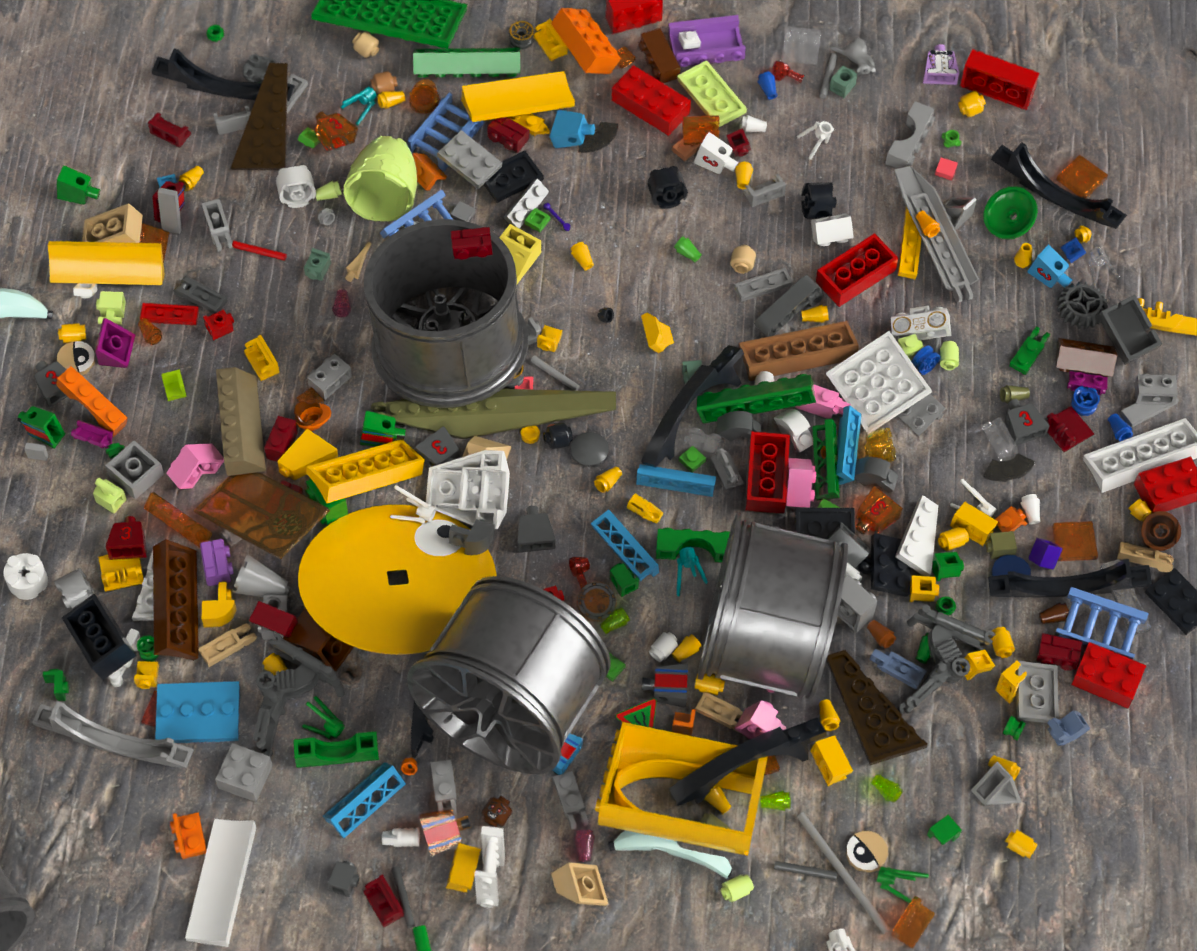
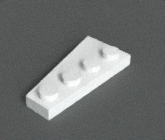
[895,495,938,576]
[132,550,154,621]

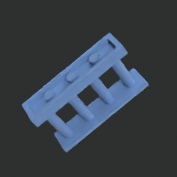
[407,93,485,171]
[380,190,453,239]
[1055,587,1149,660]

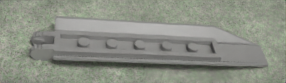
[894,166,979,303]

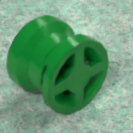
[1002,716,1026,741]

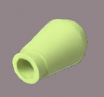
[316,180,342,201]

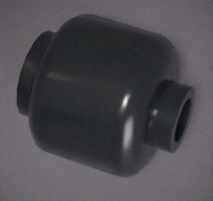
[543,423,573,449]

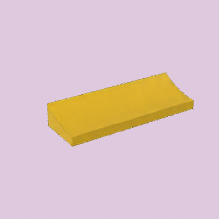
[461,71,575,122]
[48,241,165,285]
[306,440,425,503]

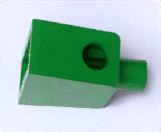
[57,165,101,205]

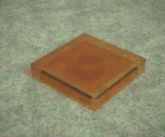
[1056,155,1108,198]
[1052,521,1098,561]

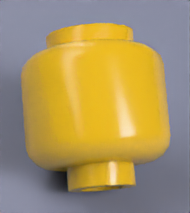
[958,91,986,117]

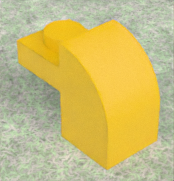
[201,582,236,628]

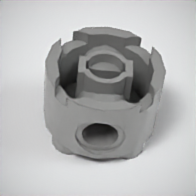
[54,568,96,611]

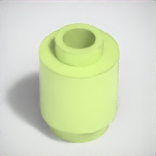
[940,341,959,370]
[721,874,754,902]

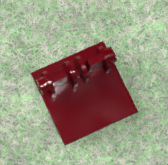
[1046,406,1094,452]

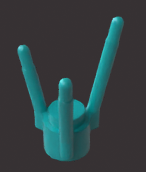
[340,86,377,125]
[676,547,708,597]

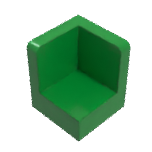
[927,815,962,845]

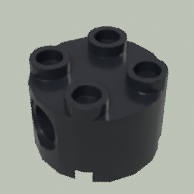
[647,166,688,209]
[801,182,836,219]

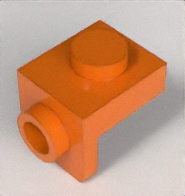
[995,506,1028,532]

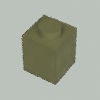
[985,531,1017,559]

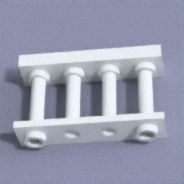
[475,826,505,908]

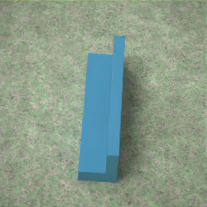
[836,405,862,485]
[636,464,716,497]
[591,510,659,581]
[323,762,406,838]

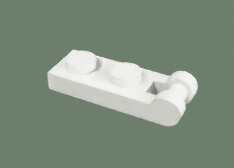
[109,628,141,687]

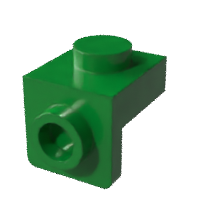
[42,669,69,701]

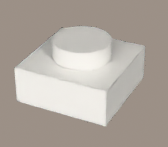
[678,31,701,49]
[73,283,97,298]

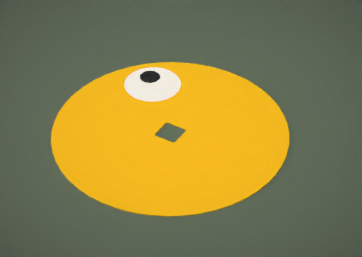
[298,505,497,655]

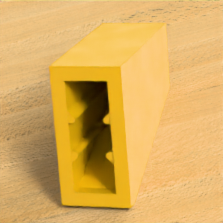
[277,429,338,481]

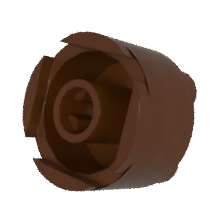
[1138,511,1181,551]

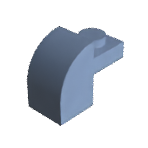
[1047,710,1090,746]

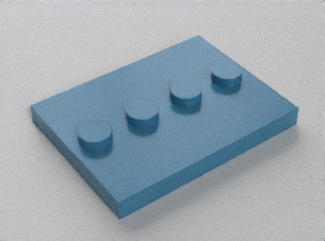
[155,681,240,743]

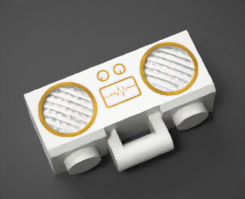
[891,305,951,341]

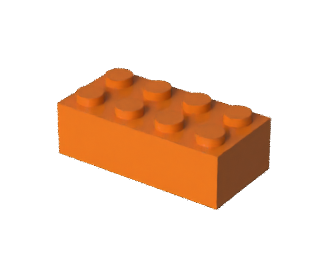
[551,8,621,74]

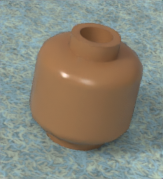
[370,71,398,95]

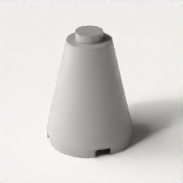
[232,555,290,597]

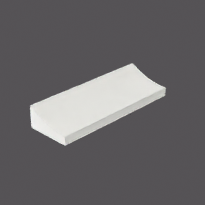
[1083,418,1197,493]
[185,819,256,947]

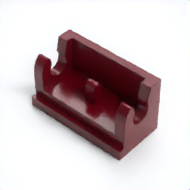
[148,112,191,148]
[249,601,298,638]
[363,875,404,928]

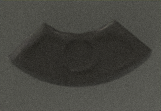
[578,122,619,153]
[983,453,1036,482]

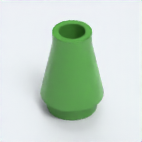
[674,236,702,263]

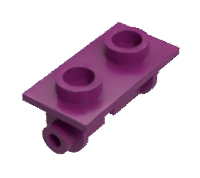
[1067,371,1108,395]
[71,420,113,449]

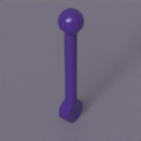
[543,203,571,231]

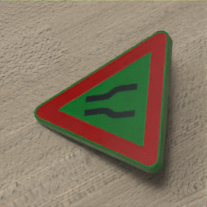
[615,698,657,728]

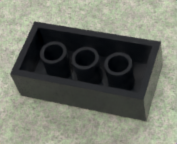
[62,594,136,680]

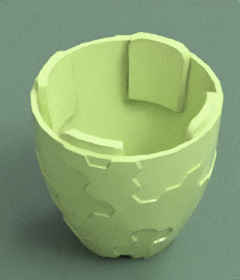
[343,136,417,221]

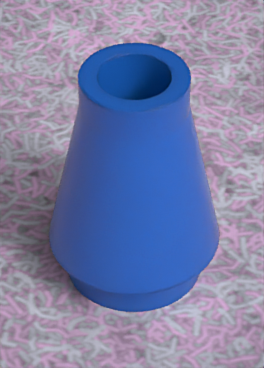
[758,72,777,100]
[1108,414,1133,441]

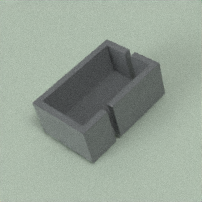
[1098,295,1162,365]

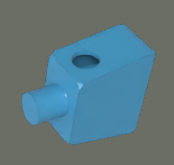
[550,110,595,148]

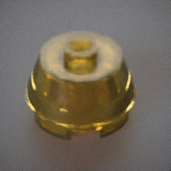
[864,427,896,462]

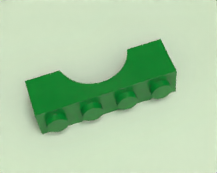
[656,528,730,563]
[293,731,379,768]

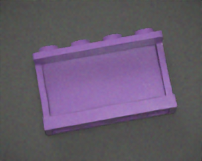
[668,15,746,67]

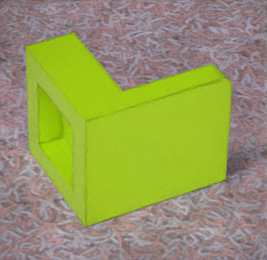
[161,369,187,401]

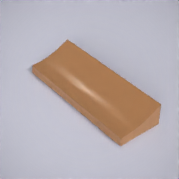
[739,321,859,381]

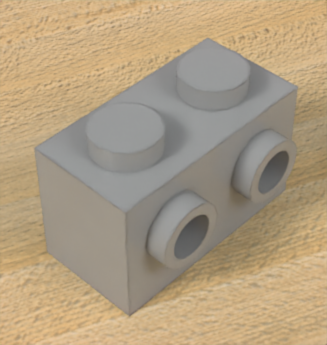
[307,354,352,400]
[1134,374,1178,405]

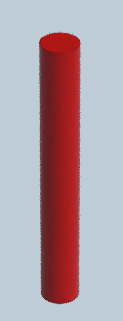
[232,241,287,261]

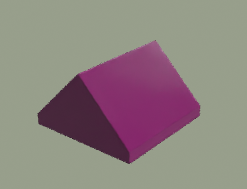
[95,318,135,368]

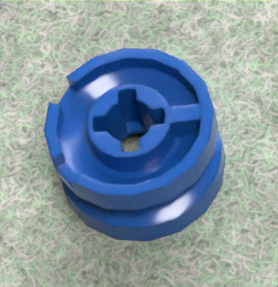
[911,345,941,375]
[1071,386,1100,416]

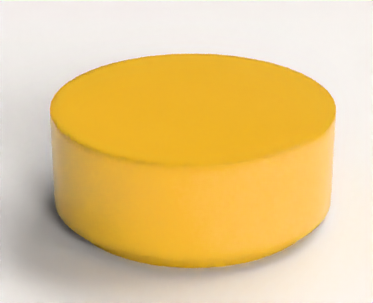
[521,425,540,444]

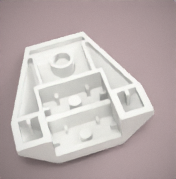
[426,450,510,529]

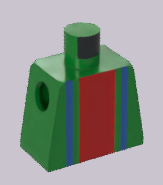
[17,406,66,449]
[360,411,406,446]

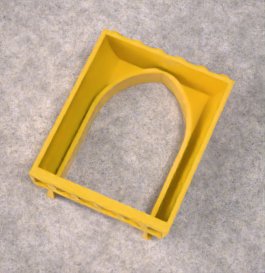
[595,722,768,856]

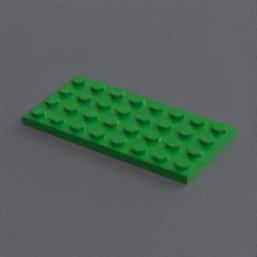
[312,0,467,49]

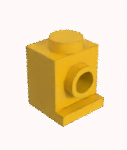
[909,575,939,602]

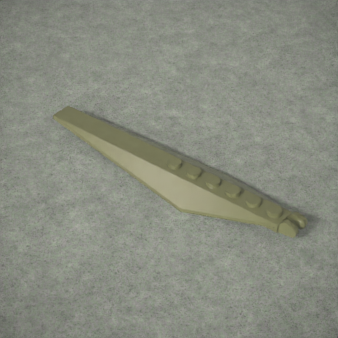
[371,389,616,439]

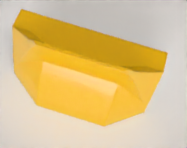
[641,313,674,354]

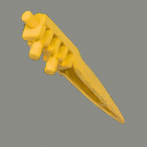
[1138,298,1197,335]

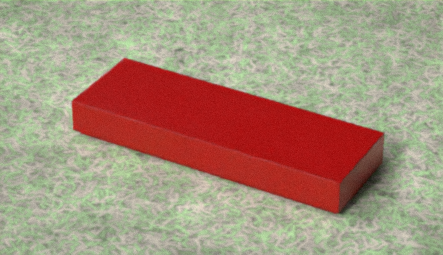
[140,303,199,326]

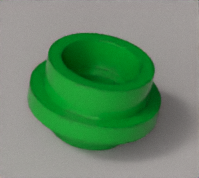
[206,25,224,42]
[106,443,125,459]
[936,596,956,616]

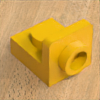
[537,325,562,352]
[960,650,995,680]
[134,661,159,689]

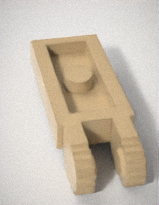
[1117,542,1174,573]
[198,623,257,667]
[695,692,743,735]

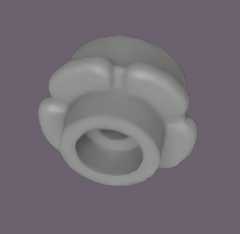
[318,208,335,225]

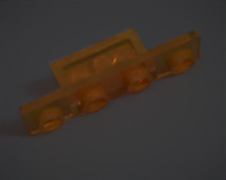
[144,492,212,548]

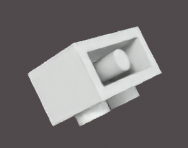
[811,213,854,246]

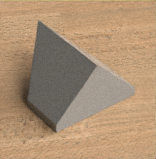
[943,197,977,230]
[971,762,1022,805]

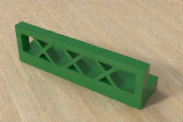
[813,419,840,501]

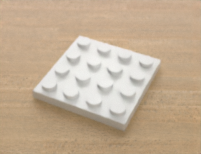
[826,331,932,435]

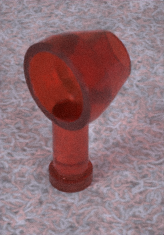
[772,61,805,83]
[569,556,590,592]

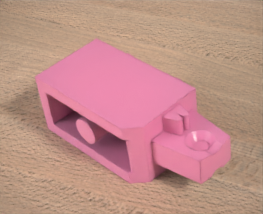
[795,384,851,419]

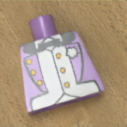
[923,44,959,85]

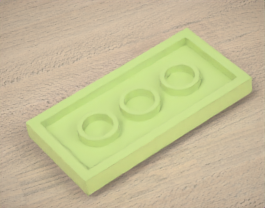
[677,60,747,128]

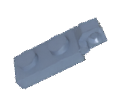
[870,649,927,690]

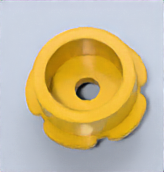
[1075,225,1091,243]

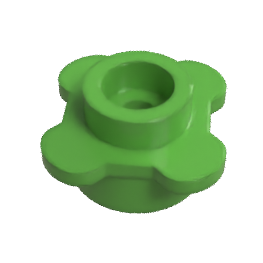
[942,130,961,148]

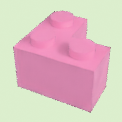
[166,443,224,489]
[786,458,816,508]
[734,700,786,739]

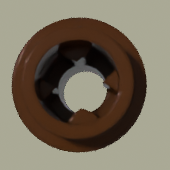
[1039,602,1069,624]

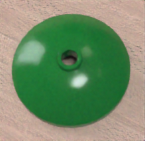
[983,186,1038,240]

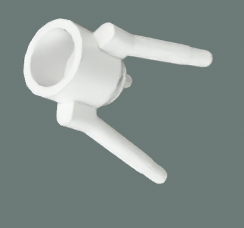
[797,121,834,160]
[950,479,997,517]
[390,485,436,524]
[826,929,855,951]

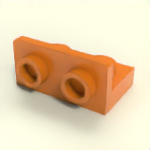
[170,812,207,859]

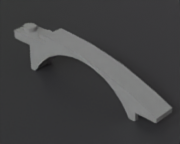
[33,701,194,769]

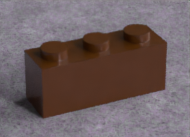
[638,28,680,83]

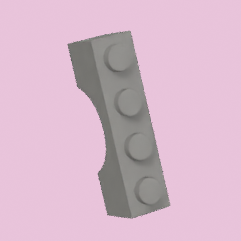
[885,101,935,169]

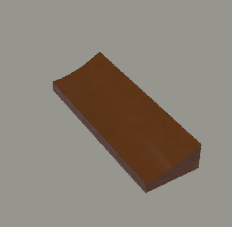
[153,539,199,661]

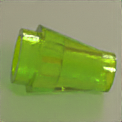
[599,607,630,634]
[871,774,903,803]
[760,790,791,811]

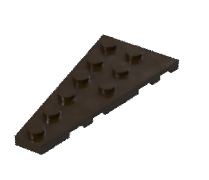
[231,63,288,170]
[826,650,928,765]

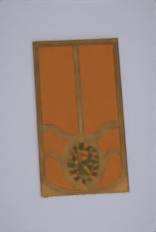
[194,472,330,560]

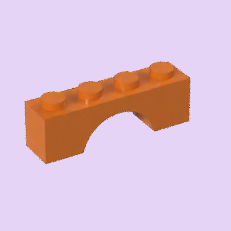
[56,366,128,438]

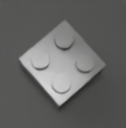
[105,440,164,500]
[838,575,877,633]
[215,743,273,802]

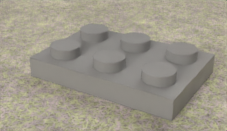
[437,130,503,189]
[1016,661,1059,723]

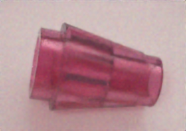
[332,289,351,318]
[574,830,595,862]

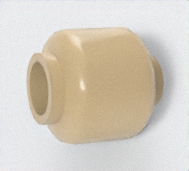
[352,31,379,58]
[730,245,756,274]

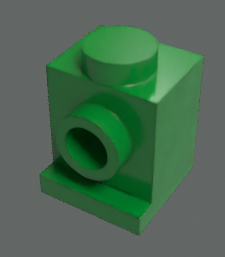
[932,552,964,581]
[610,563,639,597]

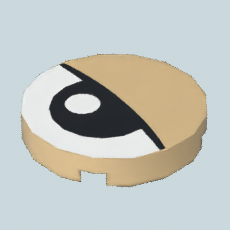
[57,341,96,375]
[846,831,888,872]

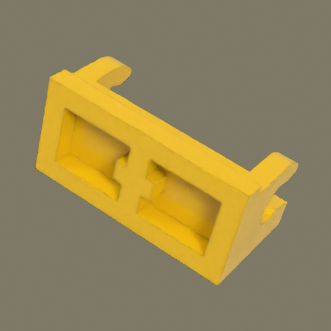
[534,19,568,61]
[244,335,280,381]
[950,502,998,546]
[995,661,1027,704]
[810,735,853,786]
[446,843,481,892]

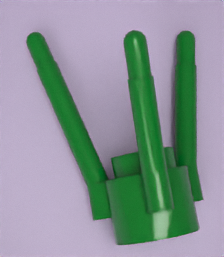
[302,696,345,739]
[877,866,929,906]

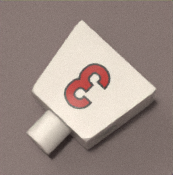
[694,132,739,174]

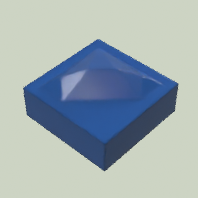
[1060,237,1086,263]

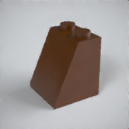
[282,608,354,671]

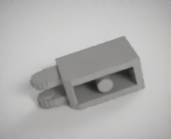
[201,199,233,252]
[430,759,457,820]

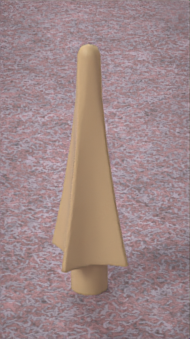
[345,242,371,282]

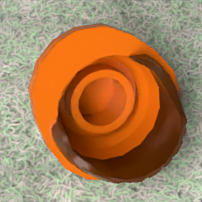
[294,401,331,431]

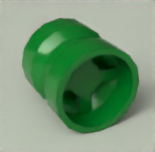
[137,635,159,662]

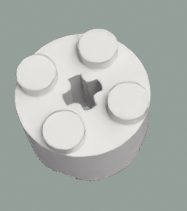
[276,165,316,208]
[3,553,48,600]

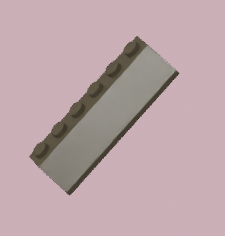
[216,367,266,476]

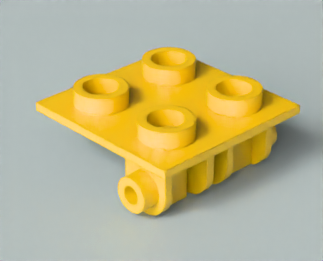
[98,555,144,592]

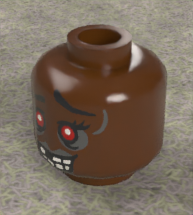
[482,796,512,828]

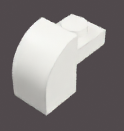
[774,409,813,453]

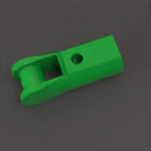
[412,925,431,951]

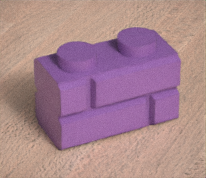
[200,539,234,586]

